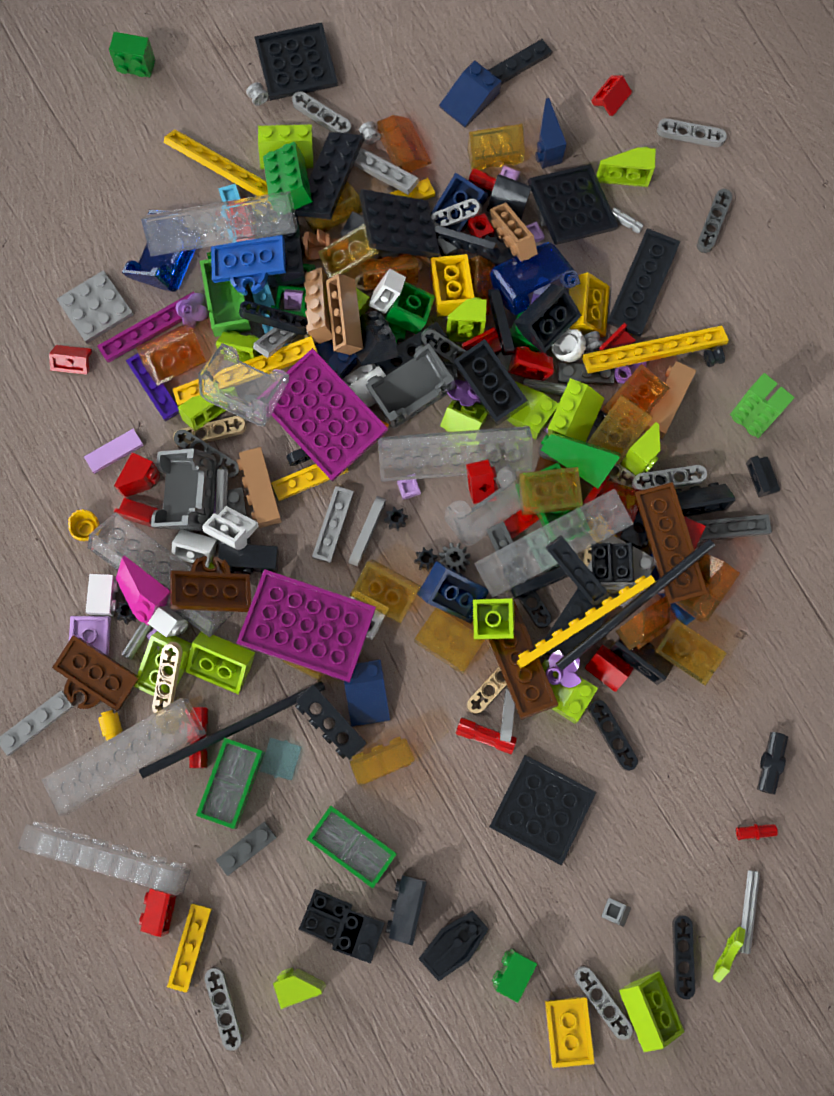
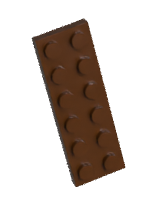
[634,482,708,605]
[488,601,558,720]

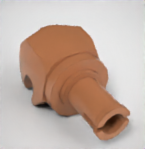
[301,229,348,260]

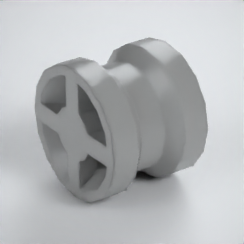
[246,82,269,106]
[359,121,381,145]
[584,331,603,353]

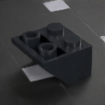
[332,908,385,964]

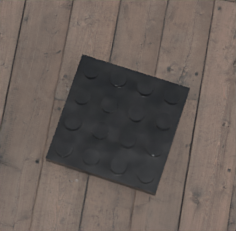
[254,22,338,101]
[527,164,619,245]
[359,189,440,258]
[489,755,597,866]

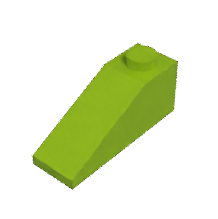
[178,386,240,431]

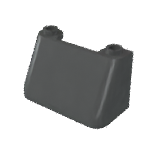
[366,344,455,428]
[151,448,217,531]

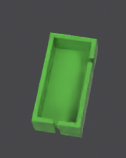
[200,259,251,337]
[730,373,795,438]

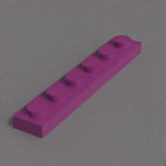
[97,291,194,363]

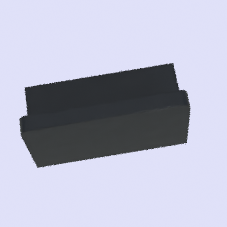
[746,456,780,498]

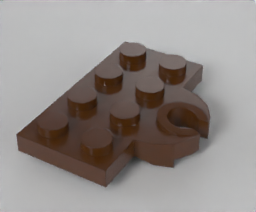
[170,556,251,612]
[52,634,140,711]

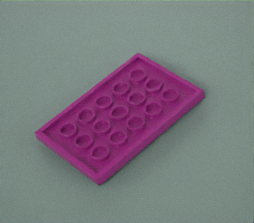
[257,348,388,482]
[237,569,376,683]

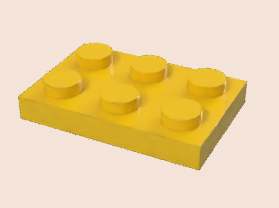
[545,997,594,1068]

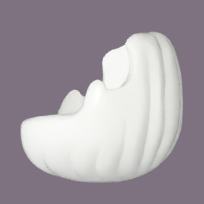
[552,329,586,363]

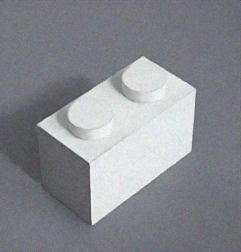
[369,268,406,314]
[171,530,217,567]
[86,574,119,617]
[148,606,190,637]

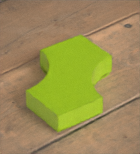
[713,926,746,983]

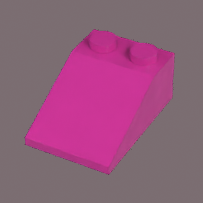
[116,555,170,626]

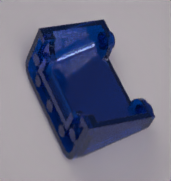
[122,209,200,292]
[490,242,581,315]

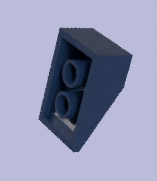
[439,60,501,128]
[535,98,567,169]
[431,172,490,233]
[309,336,357,379]
[417,561,490,624]
[344,660,390,727]

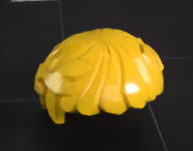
[68,509,100,541]

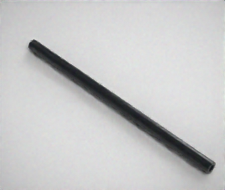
[555,539,715,671]
[139,681,326,779]

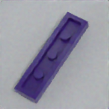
[126,351,180,422]

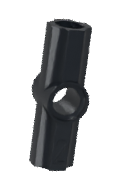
[757,732,789,795]

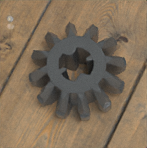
[438,543,471,573]

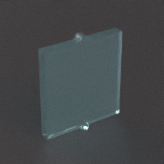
[260,738,302,781]

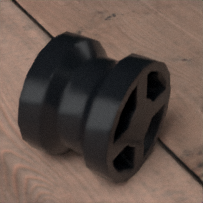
[703,346,725,367]

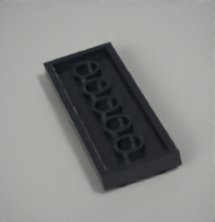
[295,132,364,220]
[607,228,681,337]

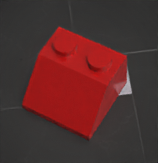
[508,346,554,381]
[114,452,160,498]
[139,888,178,937]

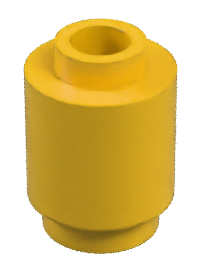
[98,710,123,741]

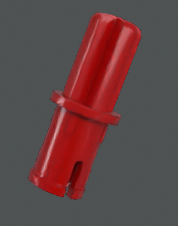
[736,824,778,840]

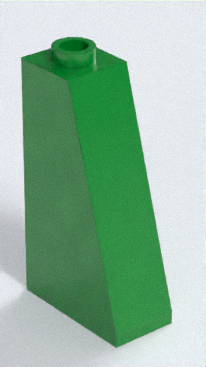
[541,432,621,489]

